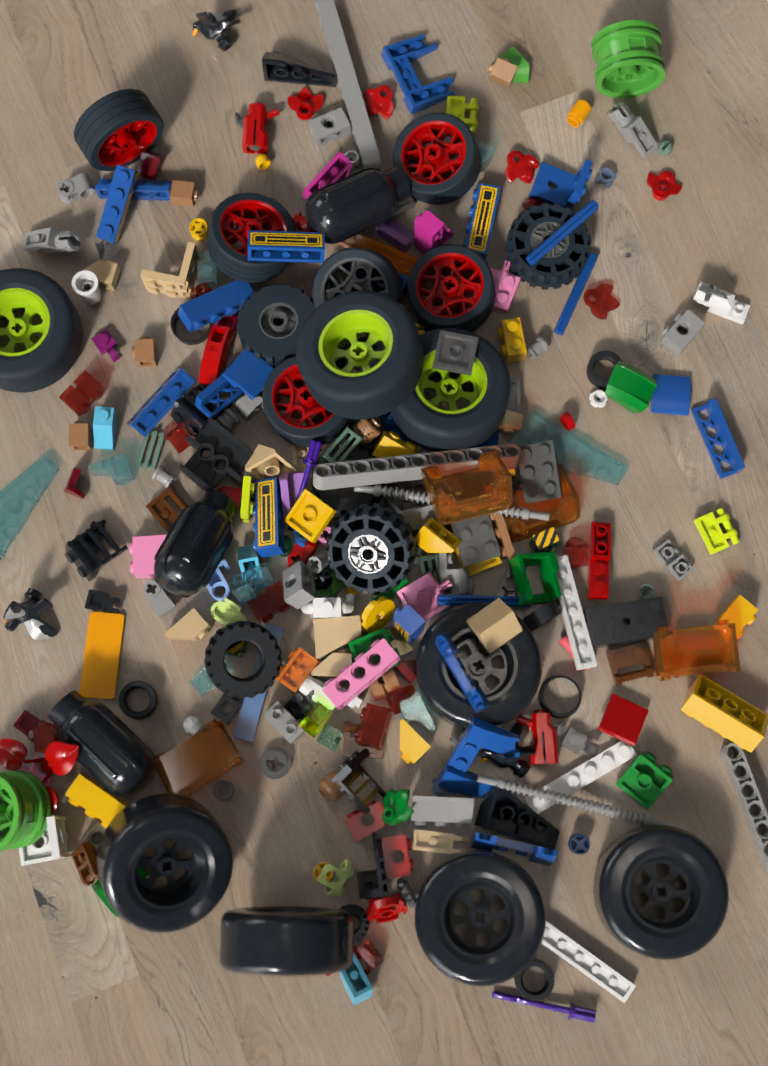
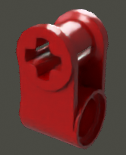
[288,541,319,567]

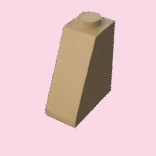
[313,615,365,660]

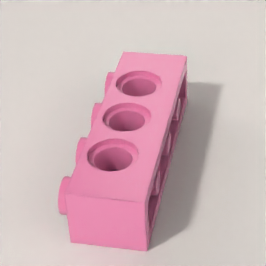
[322,638,401,710]

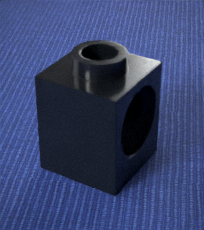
[211,694,242,726]

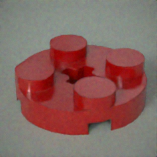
[292,212,311,232]
[366,893,408,923]

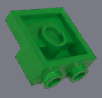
[348,627,401,677]
[616,751,674,810]

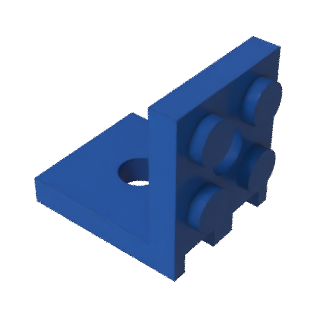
[529,159,593,209]

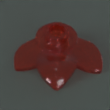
[583,284,620,320]

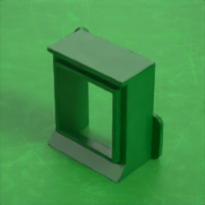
[508,551,562,606]

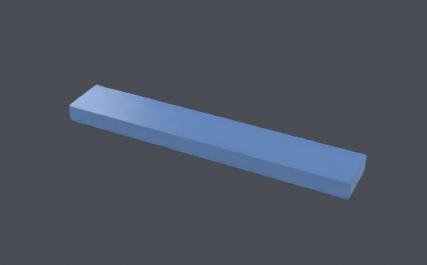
[233,623,285,743]

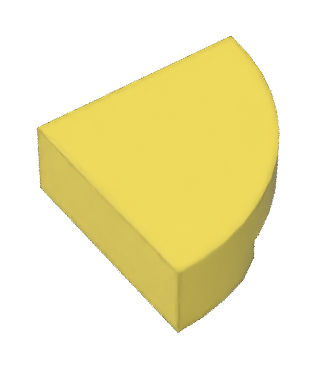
[390,640,413,657]

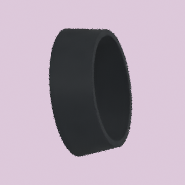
[170,308,212,345]
[538,675,581,719]

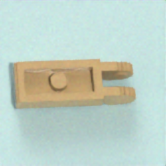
[412,829,470,854]

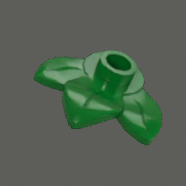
[382,789,414,825]

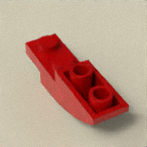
[199,315,238,385]
[587,522,611,600]

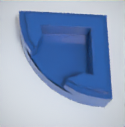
[293,528,309,548]

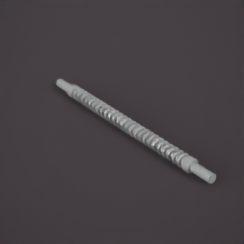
[354,485,550,521]
[477,774,672,826]

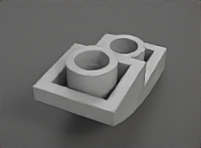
[652,539,694,581]

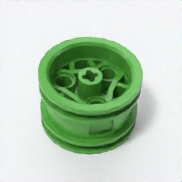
[591,20,666,99]
[0,770,51,852]

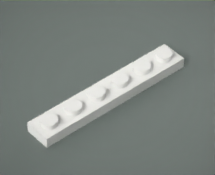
[556,555,597,670]
[524,740,637,814]
[542,921,636,1003]

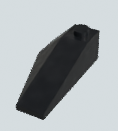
[262,51,336,87]
[475,788,560,850]

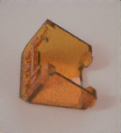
[421,450,513,525]
[494,464,580,543]
[653,619,741,681]
[155,719,246,797]

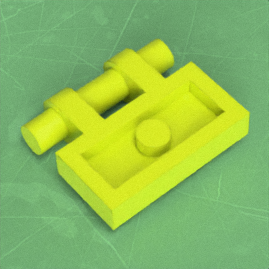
[446,96,479,135]
[240,476,255,523]
[694,508,740,555]

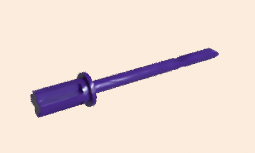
[288,439,322,532]
[492,991,596,1023]

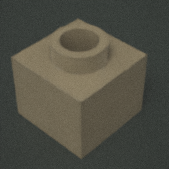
[497,410,523,435]

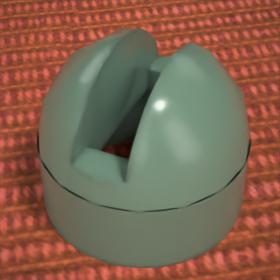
[657,140,673,156]
[638,584,654,599]

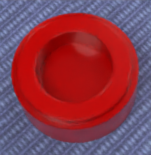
[560,412,575,431]

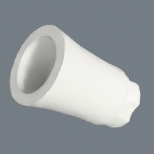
[72,270,101,305]

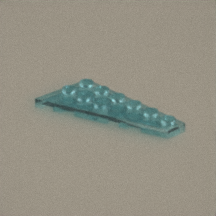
[509,409,629,485]
[0,454,59,560]

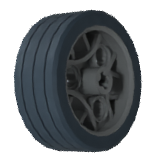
[312,248,403,308]

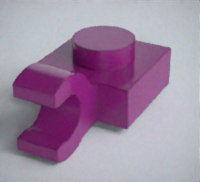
[91,329,120,362]

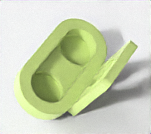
[210,598,247,626]
[317,859,355,898]

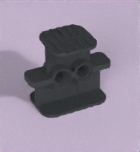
[180,418,253,491]

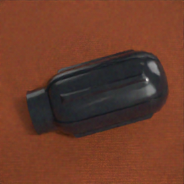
[305,167,411,244]
[154,490,237,598]
[48,690,156,796]

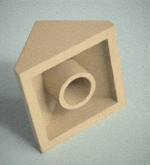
[245,444,299,480]
[466,598,523,654]

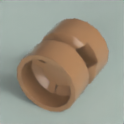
[369,668,401,701]

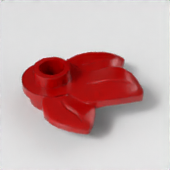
[362,85,394,120]
[288,87,324,120]
[505,150,539,184]
[647,170,682,201]

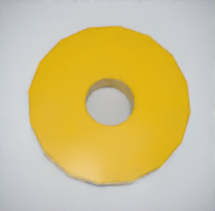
[361,596,395,632]

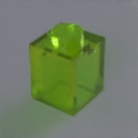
[298,701,333,738]

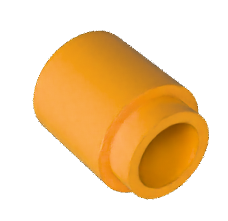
[566,99,592,128]

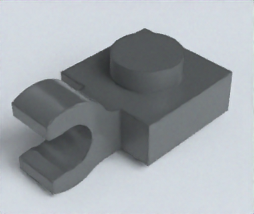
[561,727,598,756]

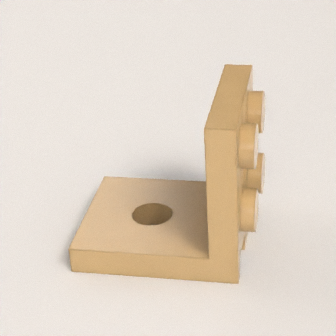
[140,242,200,299]

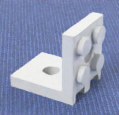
[19,816,71,866]

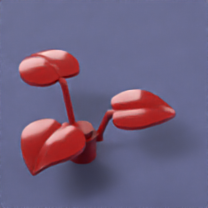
[0,738,80,816]

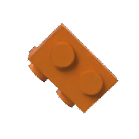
[276,647,320,694]

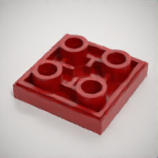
[598,693,649,746]

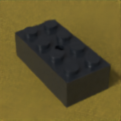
[582,596,670,649]

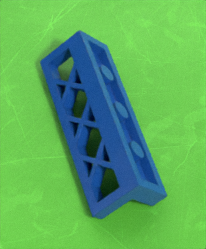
[95,179,172,201]
[127,368,195,437]
[195,375,244,419]
[691,398,745,479]

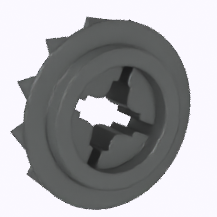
[259,747,291,779]
[397,877,417,909]

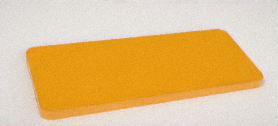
[79,612,125,700]

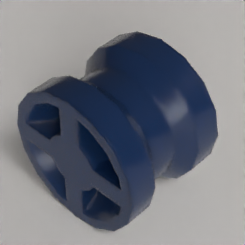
[568,834,590,855]

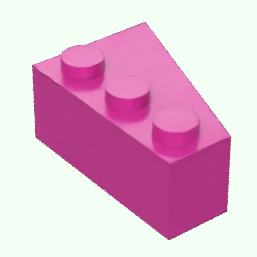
[302,152,353,202]
[413,210,454,254]

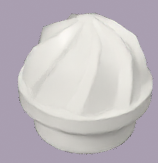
[183,716,204,737]

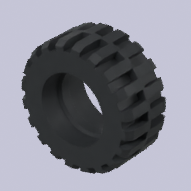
[311,445,385,519]
[204,621,282,699]

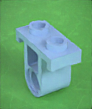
[206,559,232,602]

